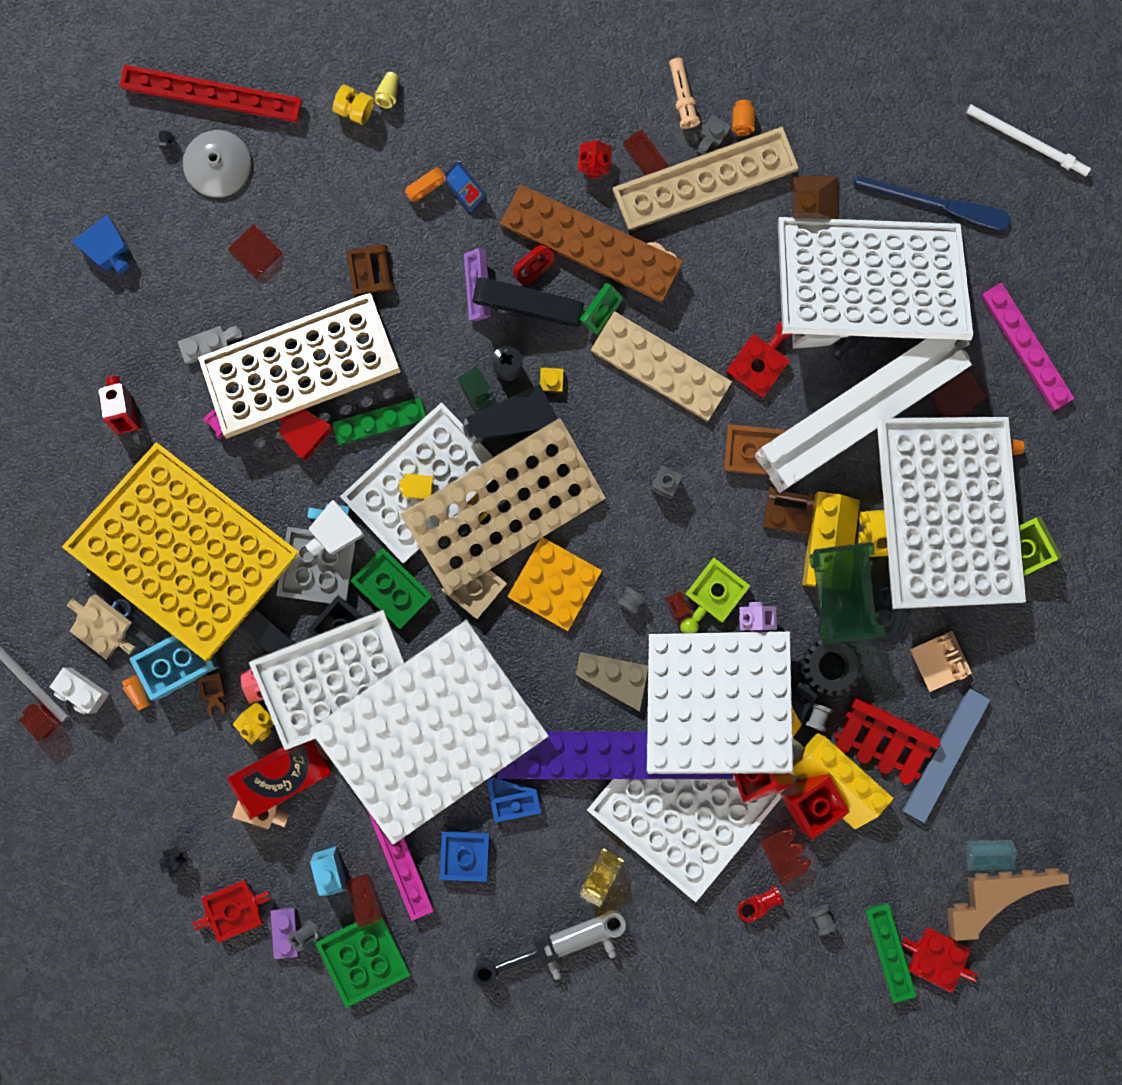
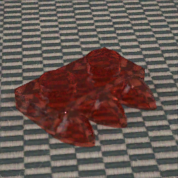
[759,830,812,884]

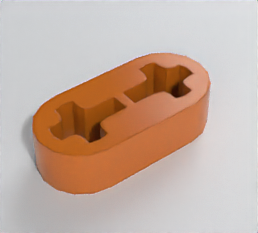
[405,167,446,202]

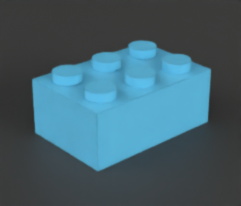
[129,636,220,700]

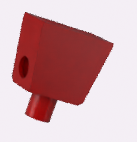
[99,376,140,435]
[278,409,333,462]

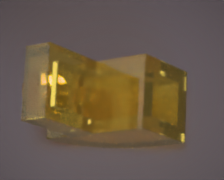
[579,849,623,907]

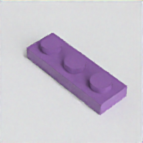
[464,248,491,321]

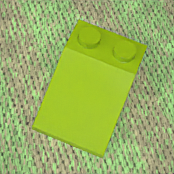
[1019,516,1062,576]

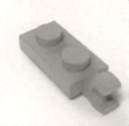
[177,326,243,364]

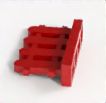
[834,695,941,784]

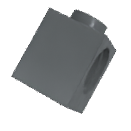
[650,465,682,499]

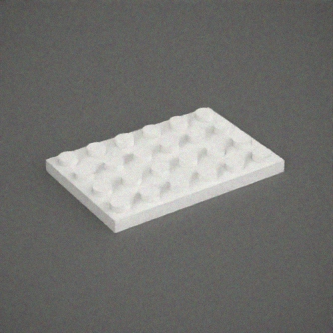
[340,402,494,564]
[249,610,405,750]

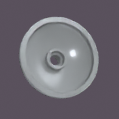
[183,130,252,197]

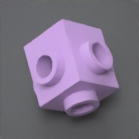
[739,602,777,632]

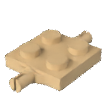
[67,594,135,659]

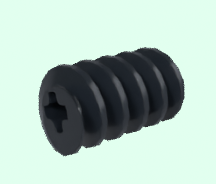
[492,346,523,381]

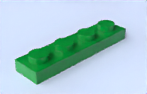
[332,397,426,446]
[865,903,916,1003]

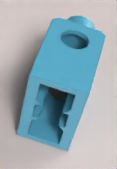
[310,846,349,897]

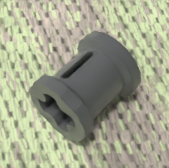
[809,904,838,935]
[288,920,320,952]

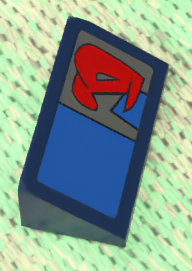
[444,161,487,213]

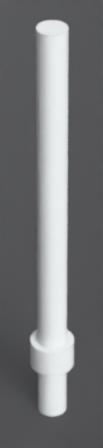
[966,104,1091,176]

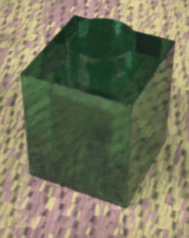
[457,366,492,405]

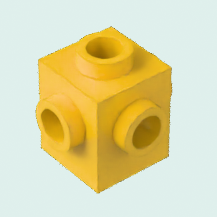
[233,702,274,745]

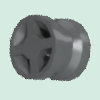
[617,587,647,615]

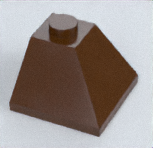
[791,175,838,219]

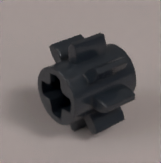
[158,846,190,878]

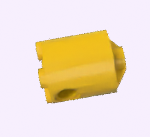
[858,510,888,557]

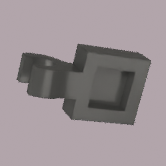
[697,114,731,155]

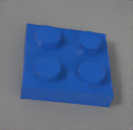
[440,831,489,882]

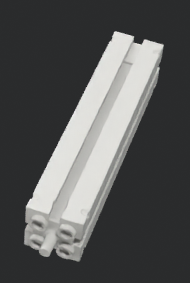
[754,339,972,493]

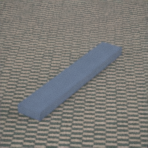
[902,688,990,823]

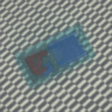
[966,840,1017,870]

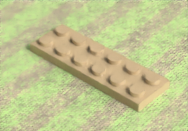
[591,311,732,422]

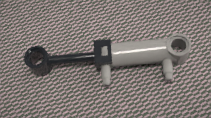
[473,910,626,988]

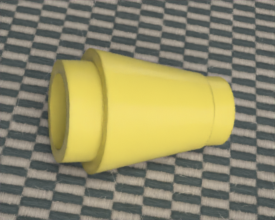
[374,72,399,108]

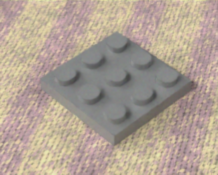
[276,527,356,604]

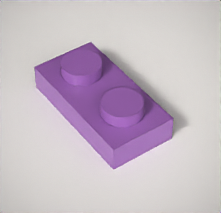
[271,908,299,959]

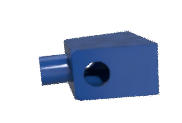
[72,215,130,274]

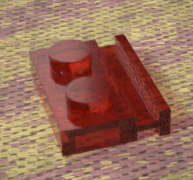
[929,370,987,418]

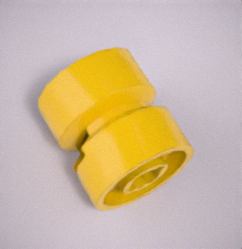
[332,84,374,125]

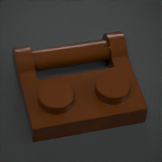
[346,244,394,297]
[763,486,815,534]

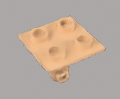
[910,631,971,692]

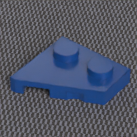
[486,777,541,823]

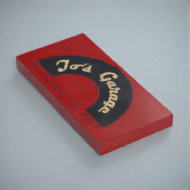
[227,740,332,820]

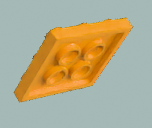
[507,537,602,631]

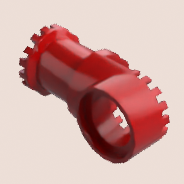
[737,885,785,922]

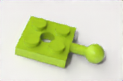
[680,558,750,634]

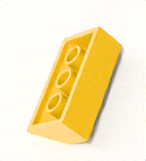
[802,492,860,592]
[792,733,894,829]

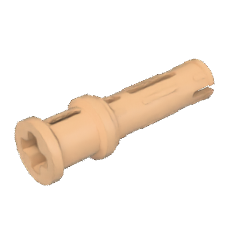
[669,58,700,129]

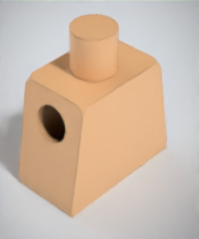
[232,800,289,829]

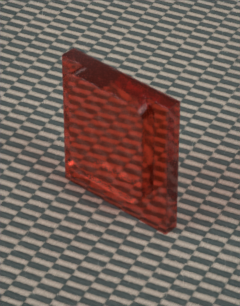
[228,224,283,278]

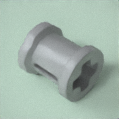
[805,703,833,732]

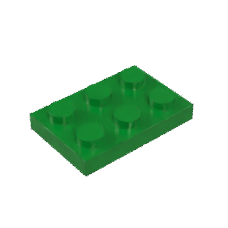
[350,548,433,630]

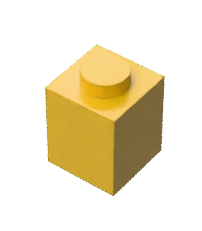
[399,473,435,501]

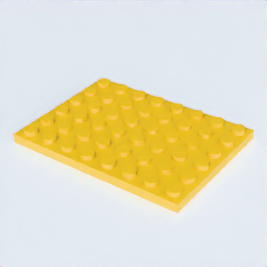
[62,442,299,662]

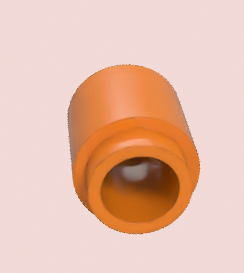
[732,100,755,136]

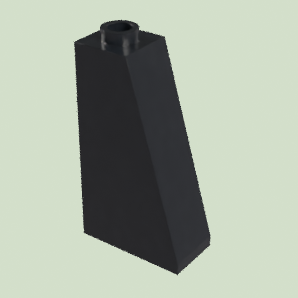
[462,384,558,444]

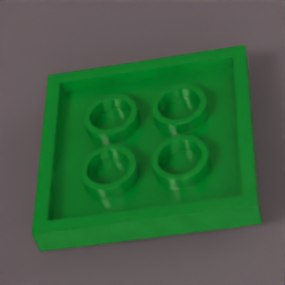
[315,909,411,1008]

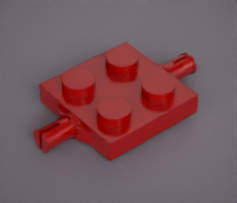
[193,879,272,943]
[901,927,977,992]

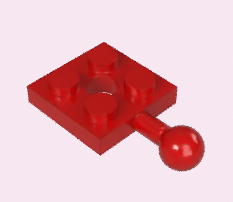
[726,321,793,398]

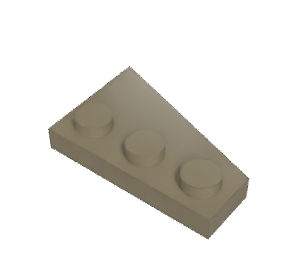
[576,652,648,712]

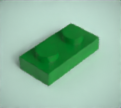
[579,283,624,335]

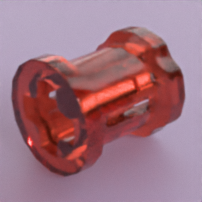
[664,590,692,620]

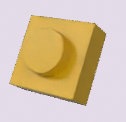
[540,368,564,393]

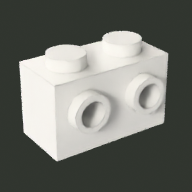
[50,668,110,715]

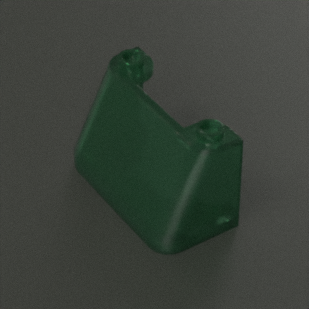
[810,542,885,644]

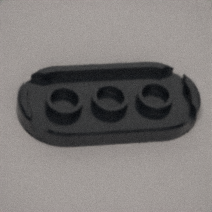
[859,556,910,642]

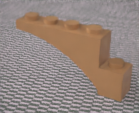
[947,868,1069,941]

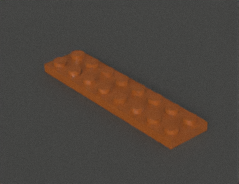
[500,184,683,303]

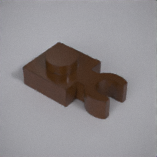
[197,673,227,716]

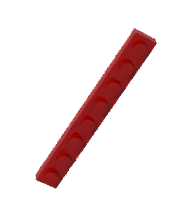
[119,64,303,123]

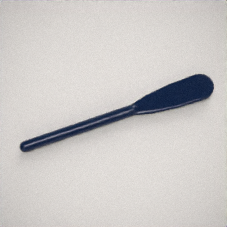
[853,176,1010,230]

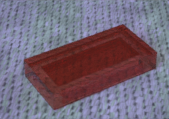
[623,129,668,175]

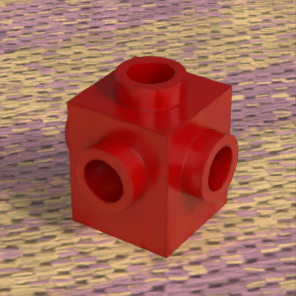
[578,140,612,178]

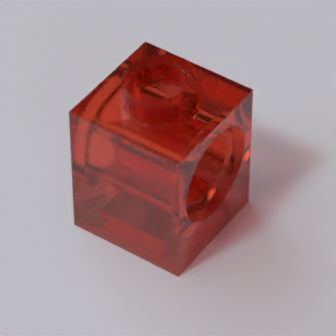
[19,704,62,741]

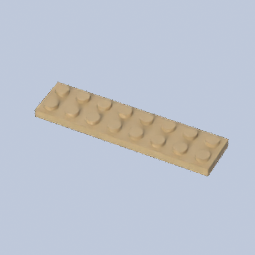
[612,127,798,232]

